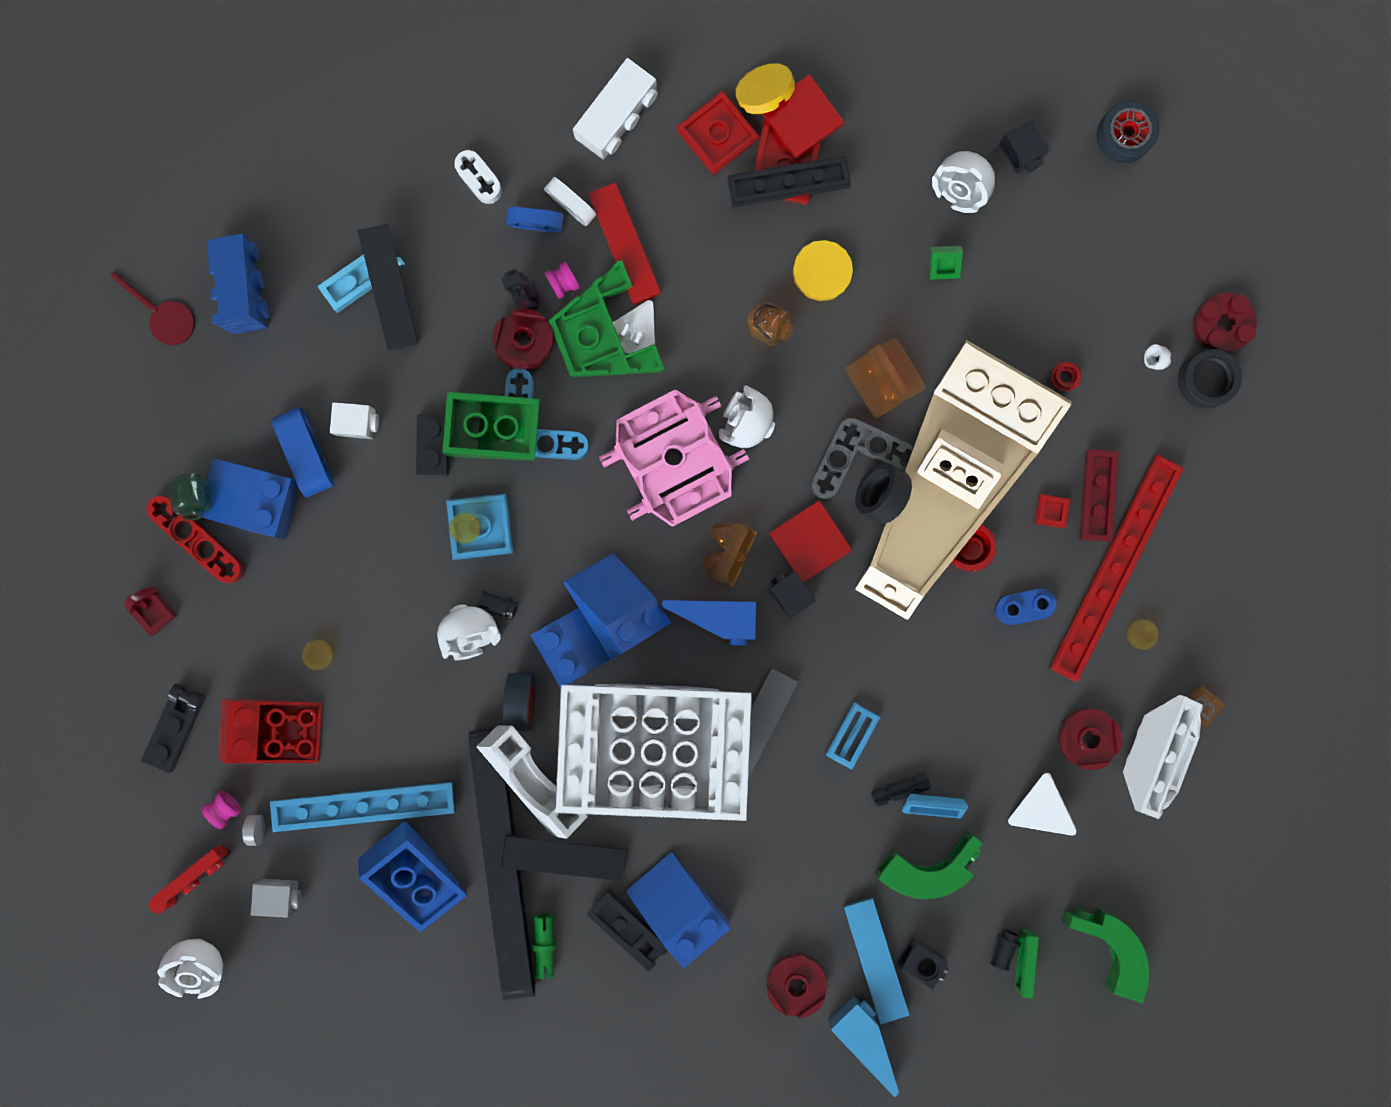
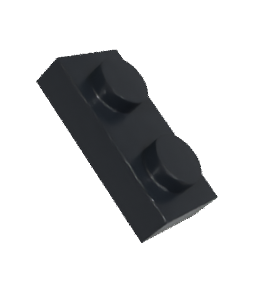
[416,414,448,476]

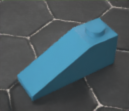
[828,996,899,1097]

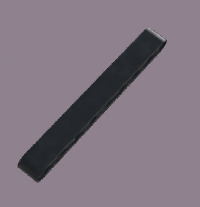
[468,728,535,1001]

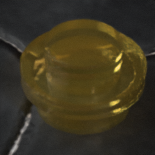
[449,513,480,543]
[1127,619,1158,650]
[302,640,333,670]

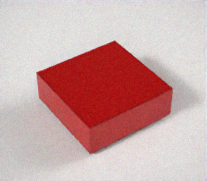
[1034,494,1070,529]

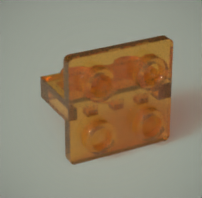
[845,338,926,418]

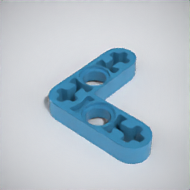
[505,369,590,460]

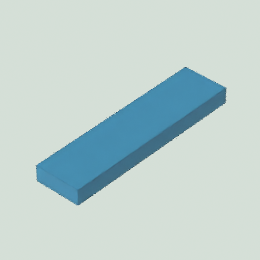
[843,896,910,1025]

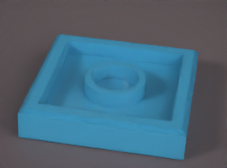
[446,493,514,560]

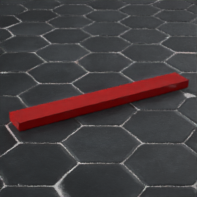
[1048,454,1184,682]

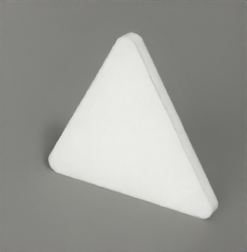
[613,300,655,354]
[1008,772,1077,836]

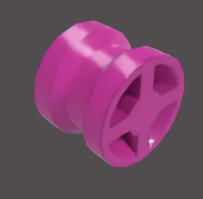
[545,261,580,299]
[201,790,241,829]

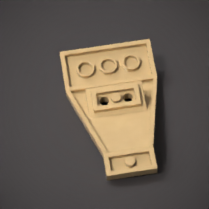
[855,340,1072,620]

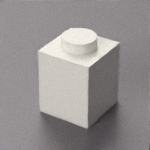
[330,403,379,439]

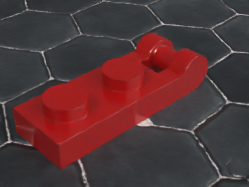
[149,844,230,914]

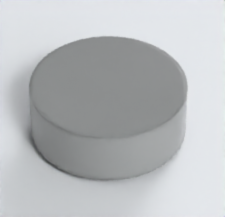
[242,815,266,846]

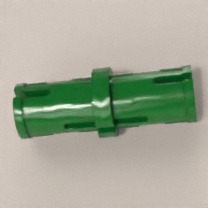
[532,913,556,979]

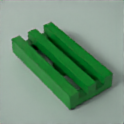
[1014,929,1039,999]

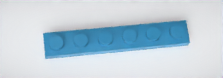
[270,781,456,832]

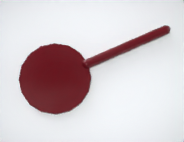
[110,272,195,346]

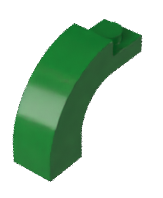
[874,831,983,899]
[1062,907,1149,1004]

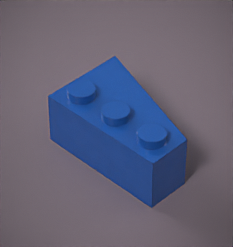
[207,233,270,334]

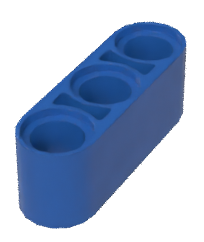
[271,406,335,498]

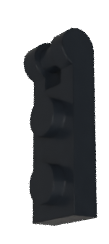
[141,683,205,773]
[587,891,668,971]

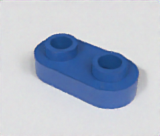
[995,589,1057,625]

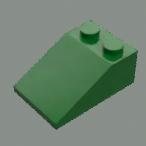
[442,392,540,460]

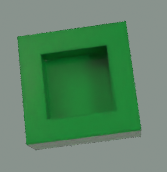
[929,246,963,280]

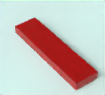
[588,182,661,305]

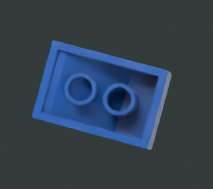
[197,458,299,539]
[563,553,671,660]
[662,600,756,645]
[531,608,642,688]
[358,821,467,933]
[625,851,731,969]

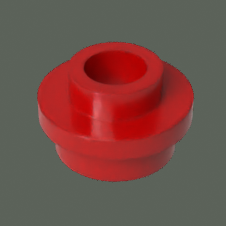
[1050,362,1081,392]

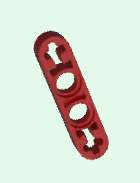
[146,496,245,583]

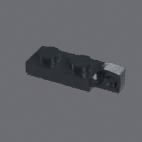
[501,269,540,310]

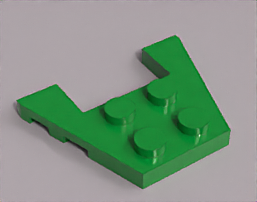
[549,260,666,378]

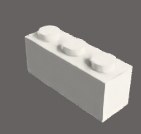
[573,58,658,160]

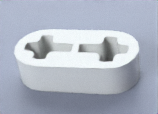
[455,150,502,204]
[544,177,596,226]

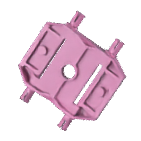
[598,389,749,527]

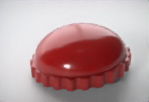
[951,525,997,572]

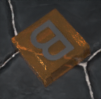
[1188,685,1225,728]

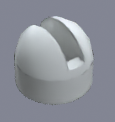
[1144,344,1171,370]

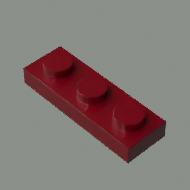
[1079,449,1119,542]

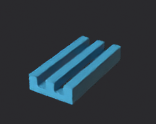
[825,702,881,770]

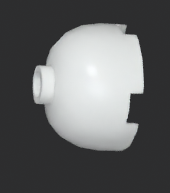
[932,151,995,213]
[719,385,775,448]
[437,605,501,661]
[157,939,223,999]

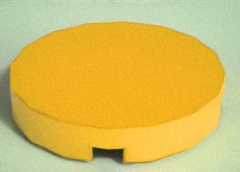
[736,64,795,114]
[793,240,853,301]

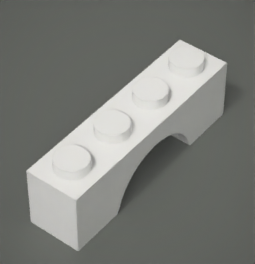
[476,725,588,839]

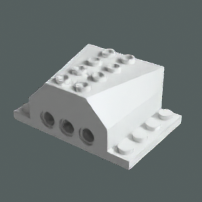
[556,684,751,821]

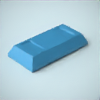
[902,794,968,819]

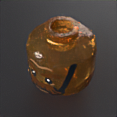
[747,301,794,347]

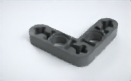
[811,418,914,500]

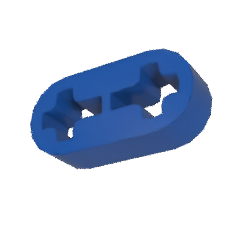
[506,207,564,233]

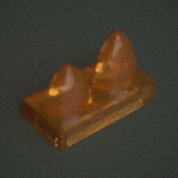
[703,522,757,587]

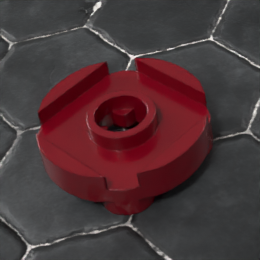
[1193,293,1257,353]
[492,309,554,370]
[1058,708,1122,770]
[766,953,827,1018]

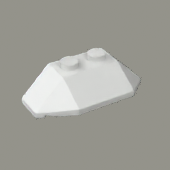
[1123,695,1203,819]

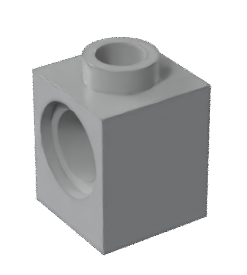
[251,879,302,918]

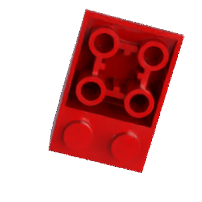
[218,698,322,763]

